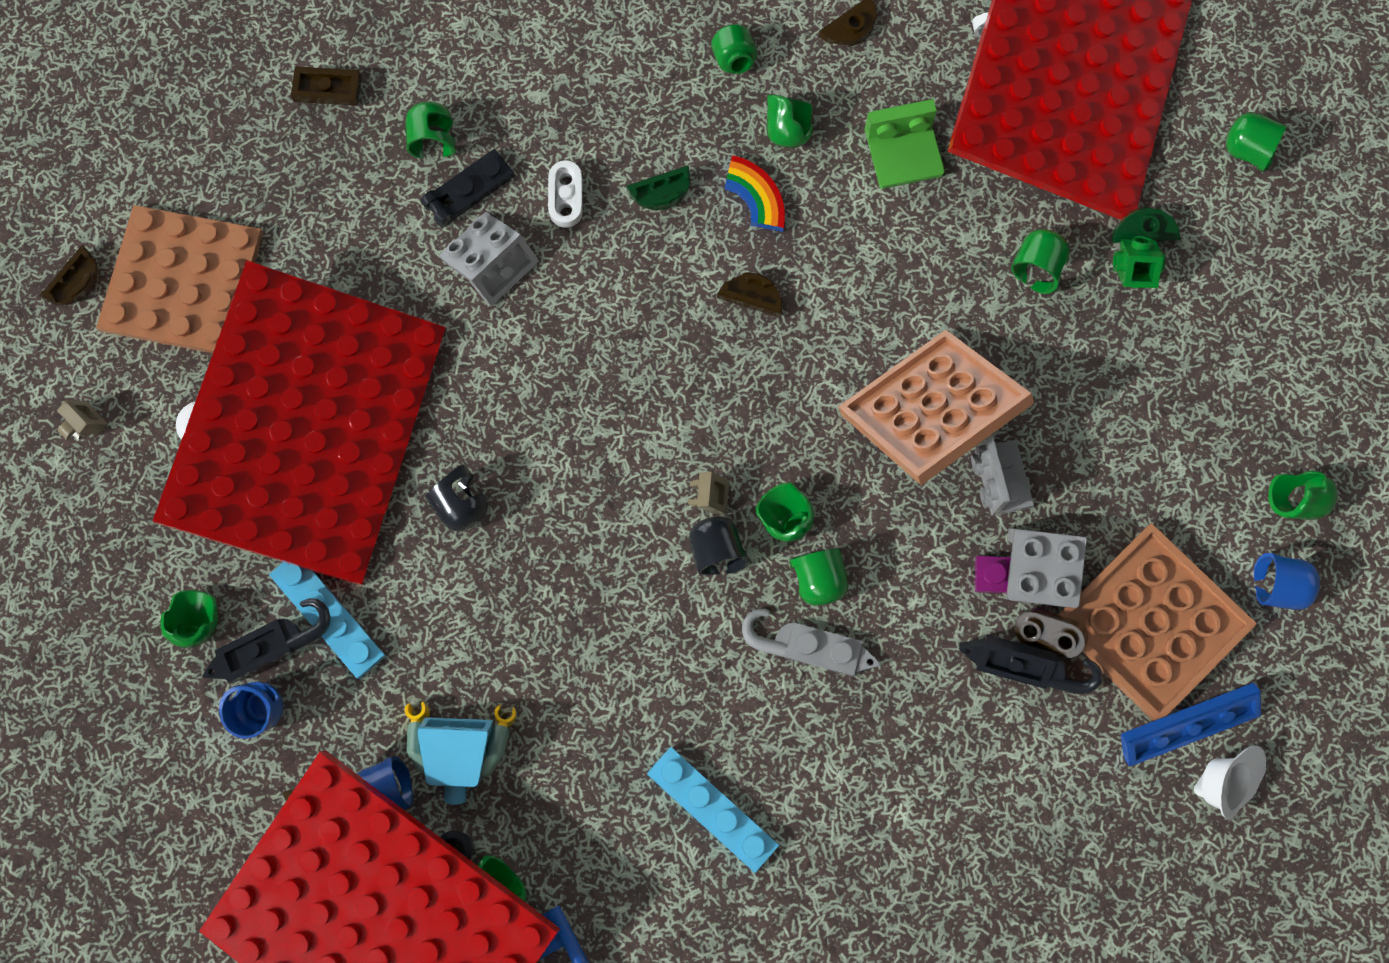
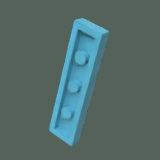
[269,562,386,679]
[647,747,779,873]

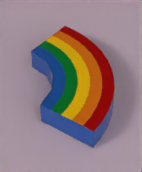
[725,155,785,232]

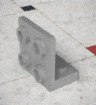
[439,212,539,306]
[971,434,1034,516]
[1006,528,1087,608]

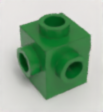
[1113,236,1166,288]

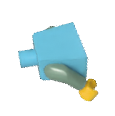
[404,701,516,805]

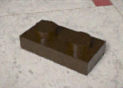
[291,66,362,106]

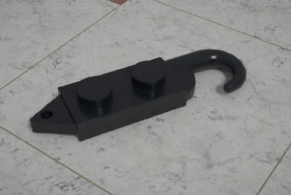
[202,598,331,683]
[959,634,1103,694]

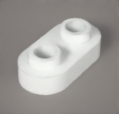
[548,161,583,228]

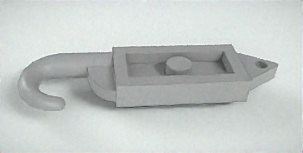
[742,608,880,677]

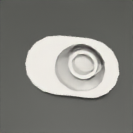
[1194,746,1266,820]

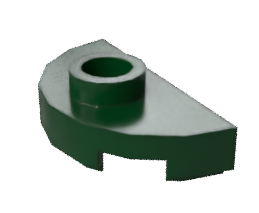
[626,165,691,211]
[1112,207,1181,243]

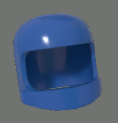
[1254,553,1320,610]
[219,681,284,739]
[357,756,413,810]

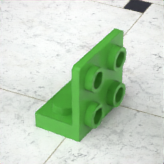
[865,99,944,189]

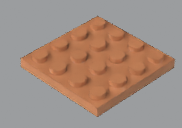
[96,205,263,353]
[838,330,1034,486]
[1058,523,1257,721]

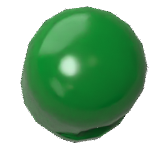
[405,101,456,159]
[1226,112,1287,173]
[1011,229,1070,294]
[789,548,849,606]

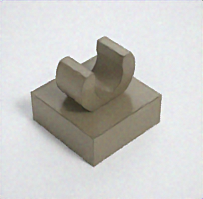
[57,400,108,440]
[688,472,729,514]

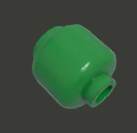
[711,24,758,74]

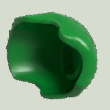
[756,483,814,542]
[160,590,218,648]

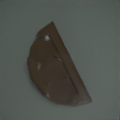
[819,0,877,46]
[39,244,98,305]
[717,272,783,318]

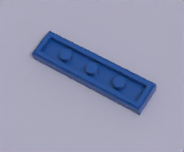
[1121,683,1261,767]

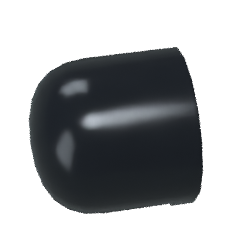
[425,464,488,532]
[689,516,749,576]

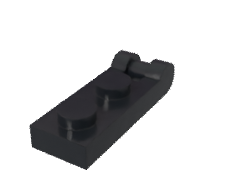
[420,148,515,228]

